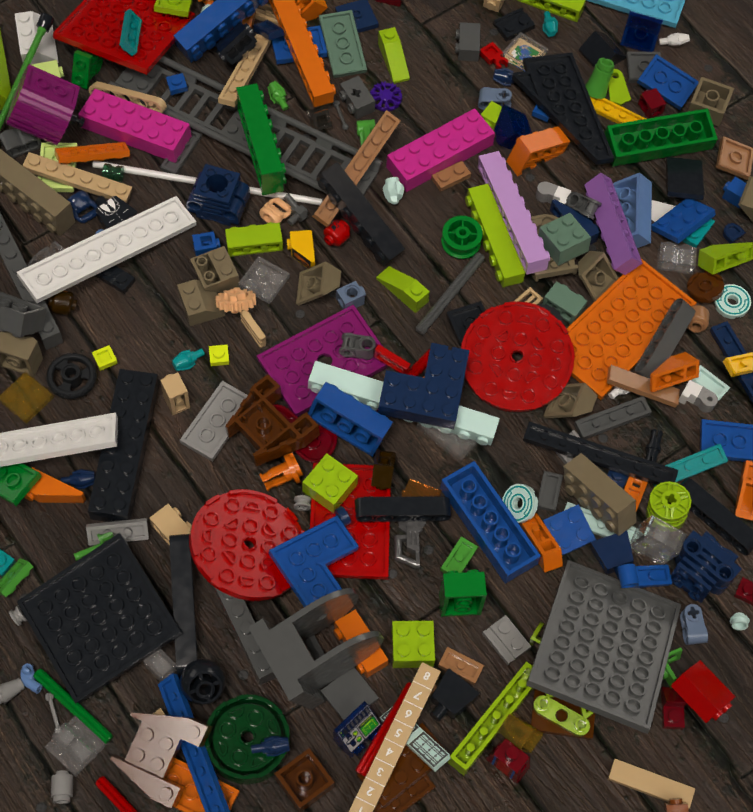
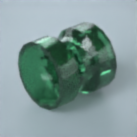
[102,163,124,183]

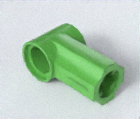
[356,119,375,146]

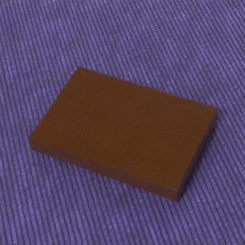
[530,689,595,740]

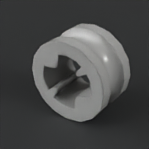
[294,495,311,511]
[9,605,28,626]

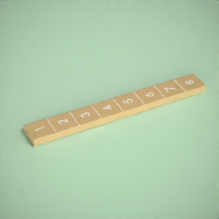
[349,662,441,812]

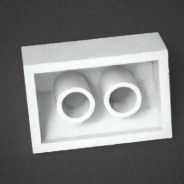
[15,11,59,65]

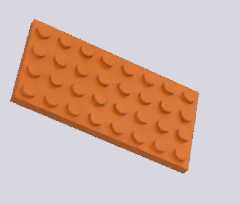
[567,259,697,400]

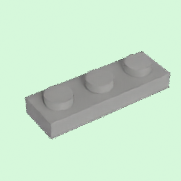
[86,518,149,546]

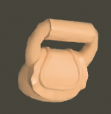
[259,197,292,223]

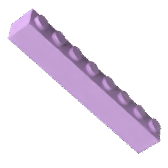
[478,151,550,275]

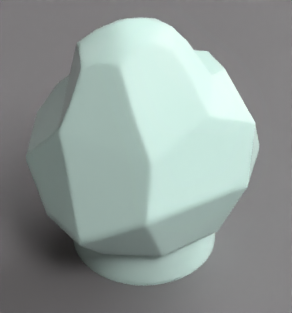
[383,177,404,204]

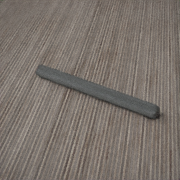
[416,252,484,335]

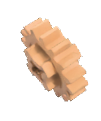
[216,287,256,314]

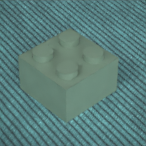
[539,213,591,266]

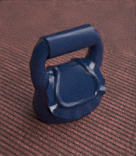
[67,191,98,224]

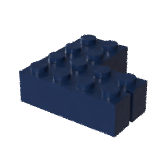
[378,343,469,429]

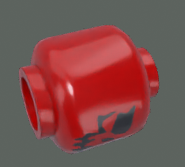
[323,220,350,247]

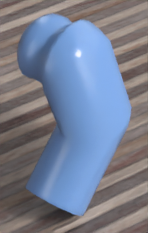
[21,663,43,694]

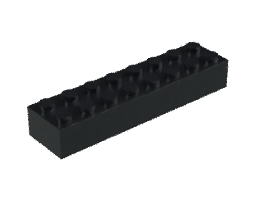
[88,369,160,522]

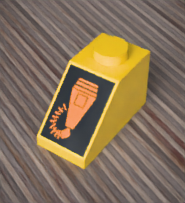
[287,230,315,269]

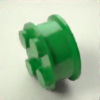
[441,216,483,259]

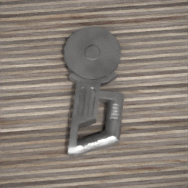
[394,521,426,569]

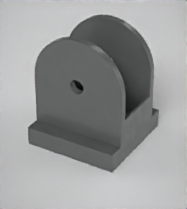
[248,588,384,710]

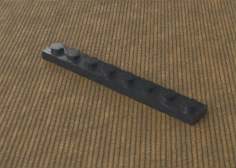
[523,421,678,485]

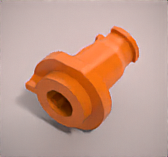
[259,452,304,491]

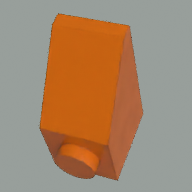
[295,0,328,21]

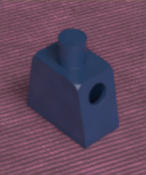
[590,530,634,580]

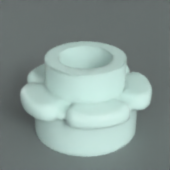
[730,612,750,630]

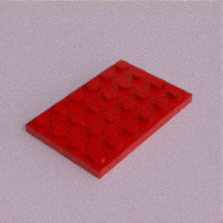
[310,463,391,580]

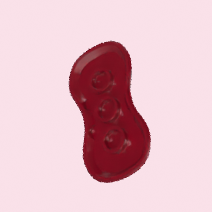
[273,404,337,463]

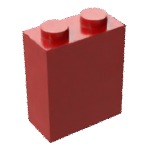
[671,660,736,723]

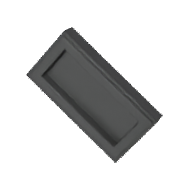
[537,471,563,512]

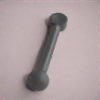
[333,100,349,130]

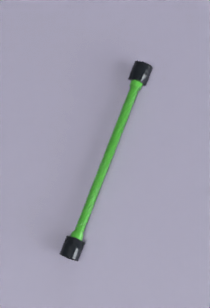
[0,13,54,131]

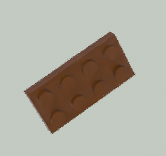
[357,723,448,809]

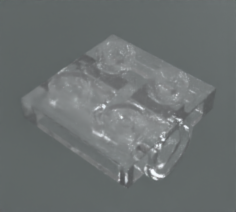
[45,716,106,777]

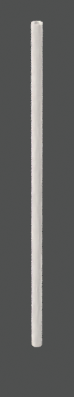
[93,160,322,206]

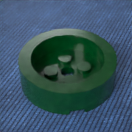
[205,694,290,785]

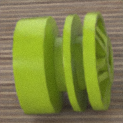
[646,481,691,533]

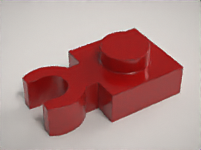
[479,42,509,69]

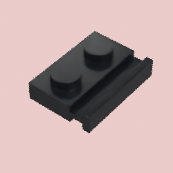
[493,8,535,42]

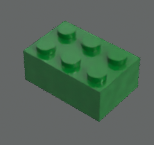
[439,570,487,617]

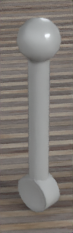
[45,693,63,735]

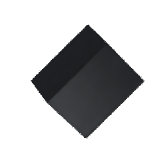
[579,30,626,67]

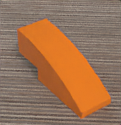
[734,460,753,521]

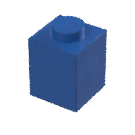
[722,176,747,209]

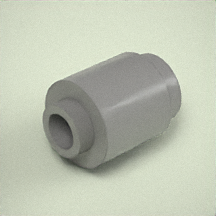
[51,770,73,804]

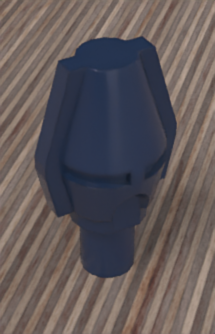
[493,68,515,86]
[61,469,96,489]
[251,736,290,756]

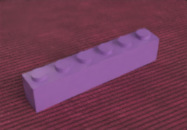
[584,173,643,275]

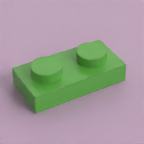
[440,536,478,573]
[0,558,34,597]

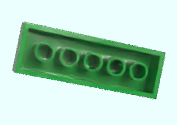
[236,83,286,196]
[604,108,718,167]

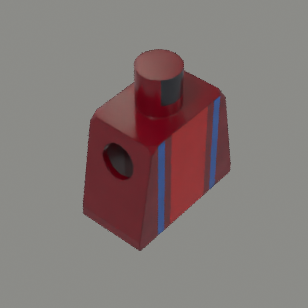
[486,738,530,784]

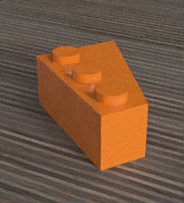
[506,126,570,177]

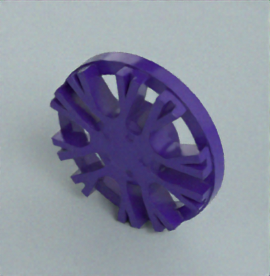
[370,81,402,111]

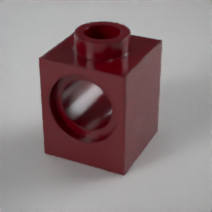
[638,88,666,119]

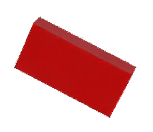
[374,344,411,374]

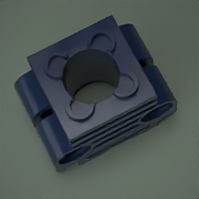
[186,164,250,226]
[671,530,742,603]

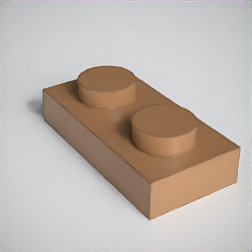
[431,161,471,192]
[438,647,484,685]

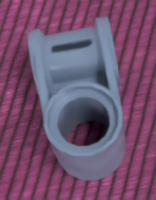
[478,87,512,111]
[679,604,708,645]

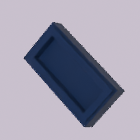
[253,20,284,40]

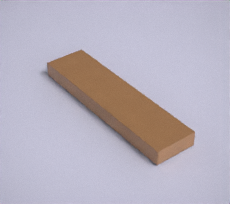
[607,365,680,408]

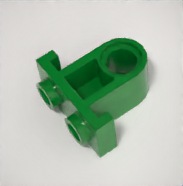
[71,50,103,89]

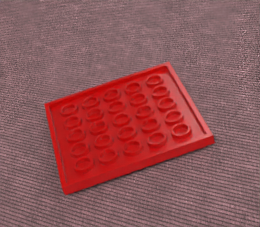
[53,0,195,75]

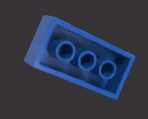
[308,382,393,457]

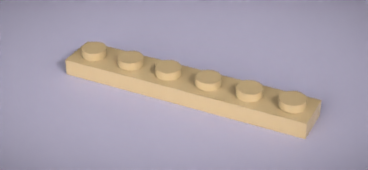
[218,34,271,107]
[22,152,132,203]

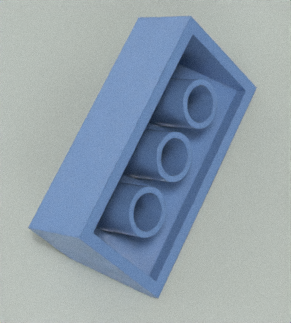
[613,172,652,248]

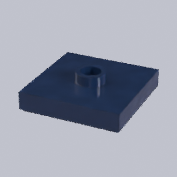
[335,0,379,33]

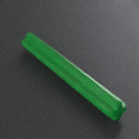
[33,669,113,744]

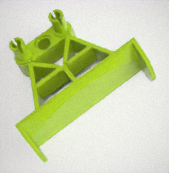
[529,622,594,737]

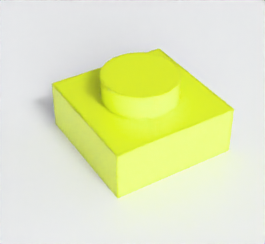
[209,344,230,366]
[92,345,118,371]

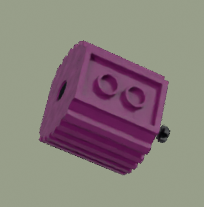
[6,64,85,146]

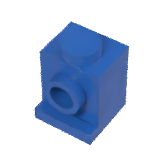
[192,231,220,256]

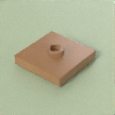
[716,136,753,180]

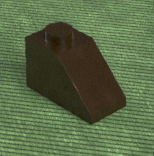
[371,450,396,490]

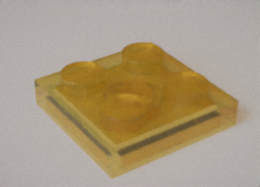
[0,372,54,424]

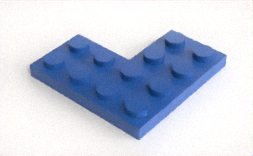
[269,516,359,607]

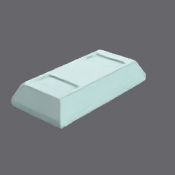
[691,365,730,401]

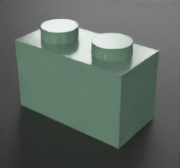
[542,281,587,324]

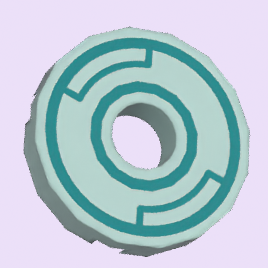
[714,284,751,319]
[502,484,538,523]

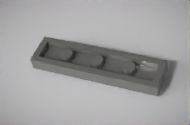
[574,396,652,439]

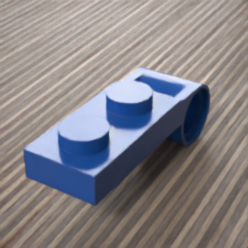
[617,564,672,588]

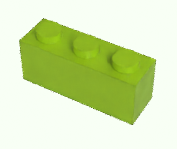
[225,222,283,257]

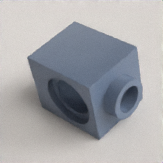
[336,281,366,309]

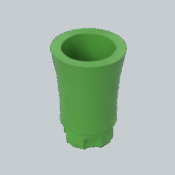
[585,58,615,99]

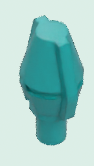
[542,11,558,37]
[172,349,205,371]

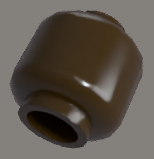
[48,291,77,316]

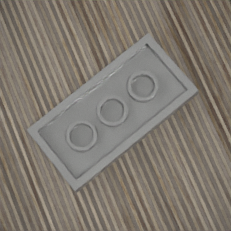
[180,381,248,462]

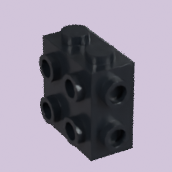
[216,21,257,65]

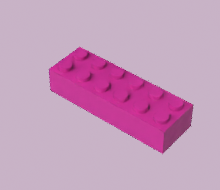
[78,89,192,163]
[386,108,495,192]

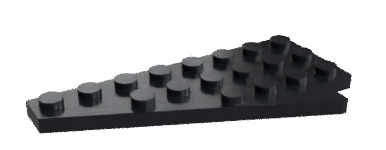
[512,52,614,165]

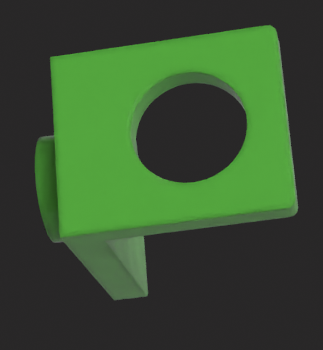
[663,648,682,688]

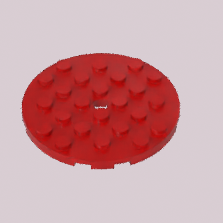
[461,301,575,412]
[189,489,305,601]

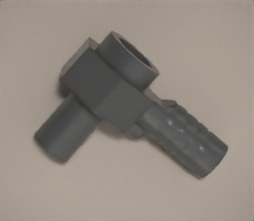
[283,193,308,226]

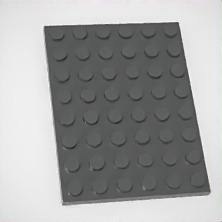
[526,560,681,734]

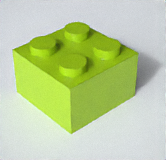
[302,453,358,514]
[391,621,435,668]

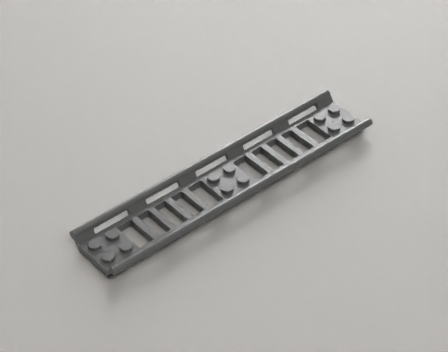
[109,56,383,196]

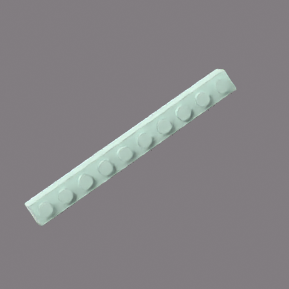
[308,361,500,446]

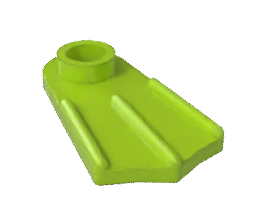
[608,69,631,106]

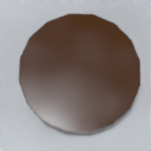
[687,271,724,303]

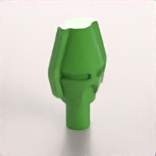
[268,81,289,111]

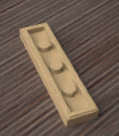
[607,759,695,810]

